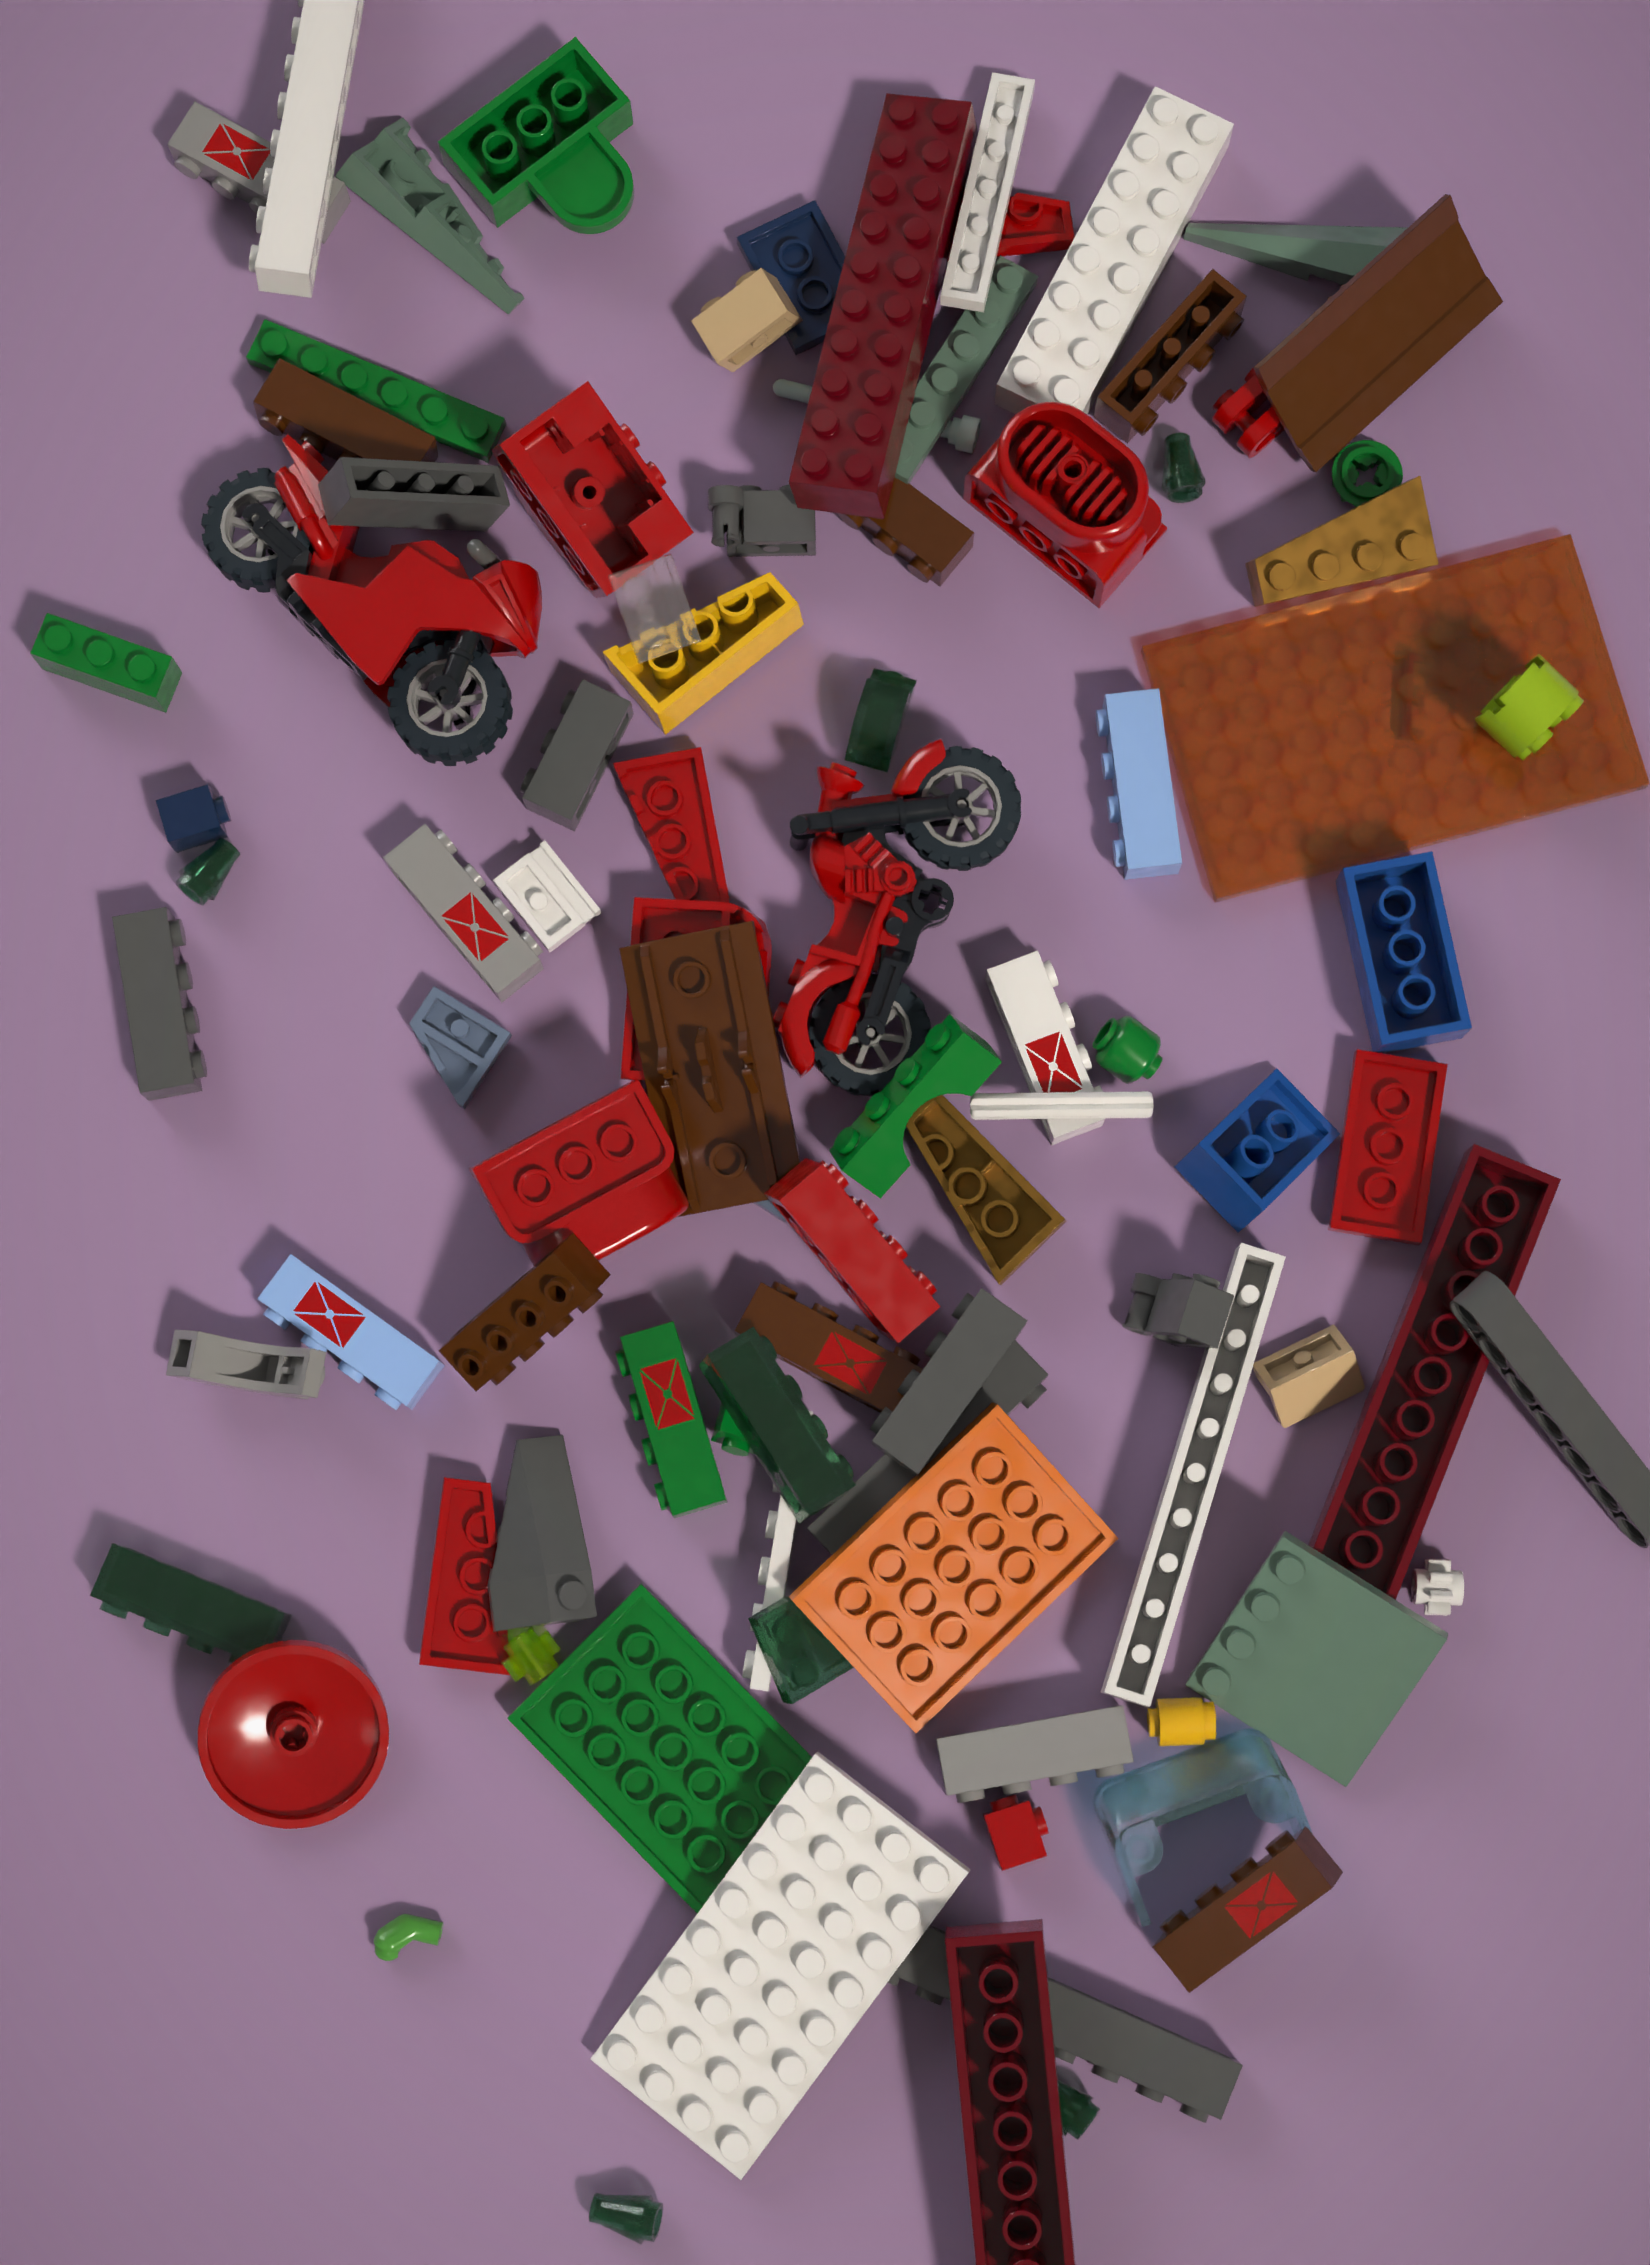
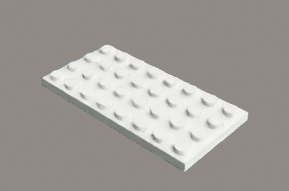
[591,1752,970,2180]

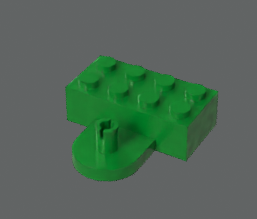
[437,37,634,234]

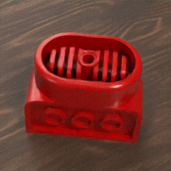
[492,381,694,598]
[963,402,1167,608]
[468,1079,689,1266]

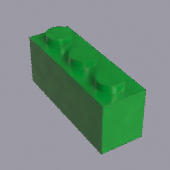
[30,613,182,713]

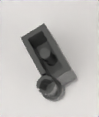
[708,485,816,557]
[1122,1273,1234,1349]

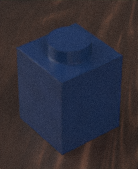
[156,784,231,853]

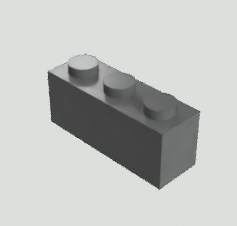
[520,679,634,832]

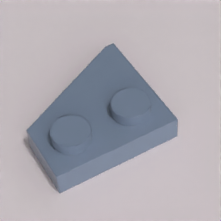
[409,986,512,1109]

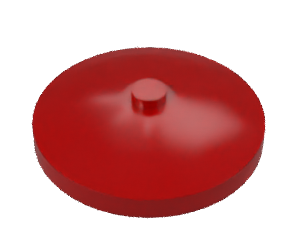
[197,1640,389,1829]

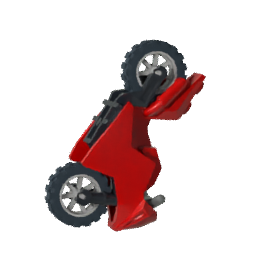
[201,434,542,766]

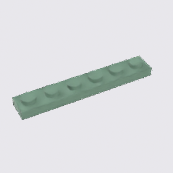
[895,255,1038,484]

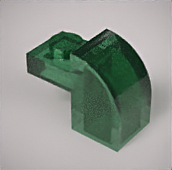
[844,668,917,773]

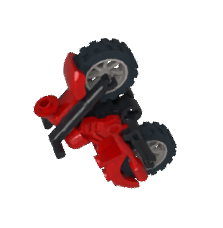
[773,738,1021,1097]

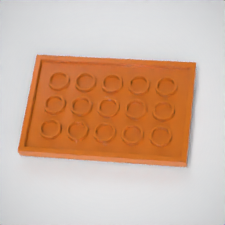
[789,1402,1119,1733]

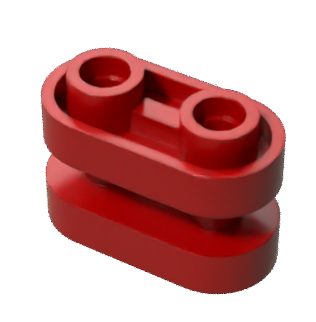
[1212,364,1285,458]

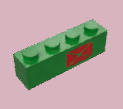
[615,1321,728,1518]

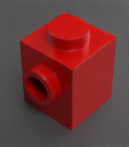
[982,1794,1049,1871]

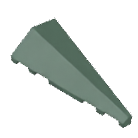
[334,118,525,314]
[1184,223,1408,285]

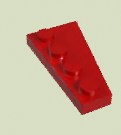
[613,747,730,903]
[419,1477,513,1676]

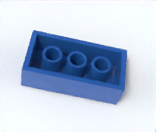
[1335,851,1472,1053]

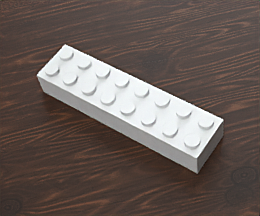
[994,86,1234,415]

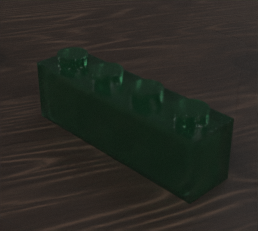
[699,1327,856,1524]
[90,1543,292,1663]

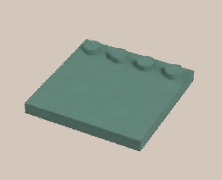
[1185,1531,1448,1787]

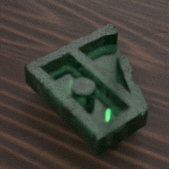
[748,1597,854,1704]

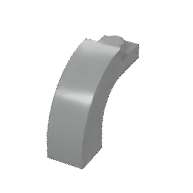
[166,1330,326,1399]

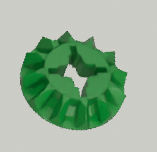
[1331,440,1403,507]

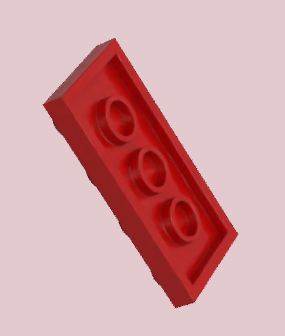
[1328,1049,1448,1245]

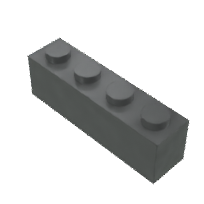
[318,457,510,532]
[112,907,207,1101]
[869,1288,1028,1476]

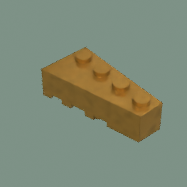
[1245,476,1439,607]
[906,1095,1067,1285]

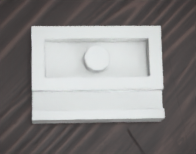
[493,840,601,953]

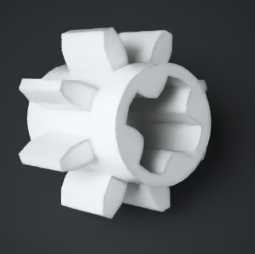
[1411,1559,1464,1616]

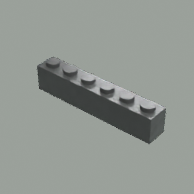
[807,1340,1049,1555]

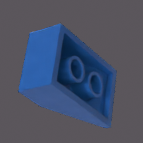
[1174,1068,1340,1233]

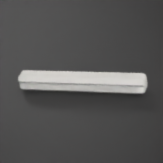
[970,1091,1154,1120]

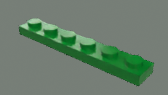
[246,319,506,463]

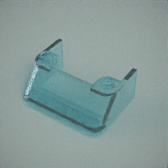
[1093,1728,1313,1927]

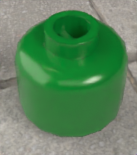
[1092,1016,1163,1084]

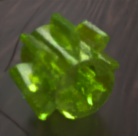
[502,1627,561,1686]

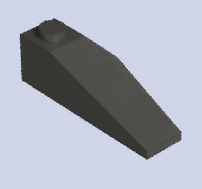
[488,1435,597,1632]

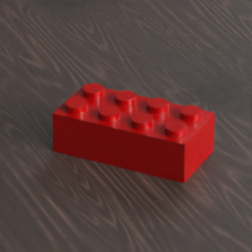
[764,1158,941,1343]

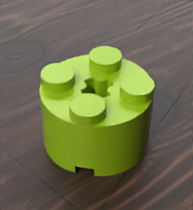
[1474,654,1584,761]

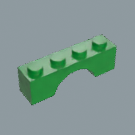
[829,1014,1002,1199]

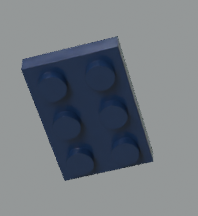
[737,200,845,355]

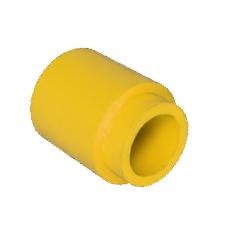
[1147,1697,1216,1746]

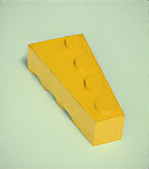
[603,572,804,735]

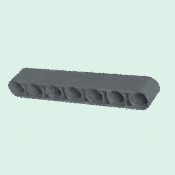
[1450,1271,1650,1548]

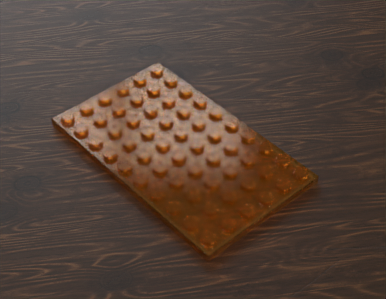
[1141,534,1650,903]

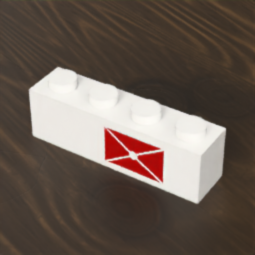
[985,950,1105,1145]

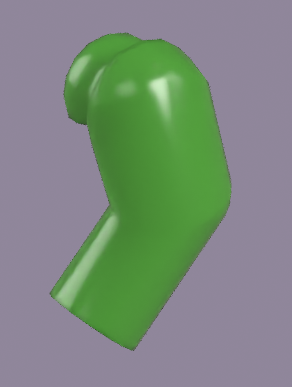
[374,1914,444,1961]

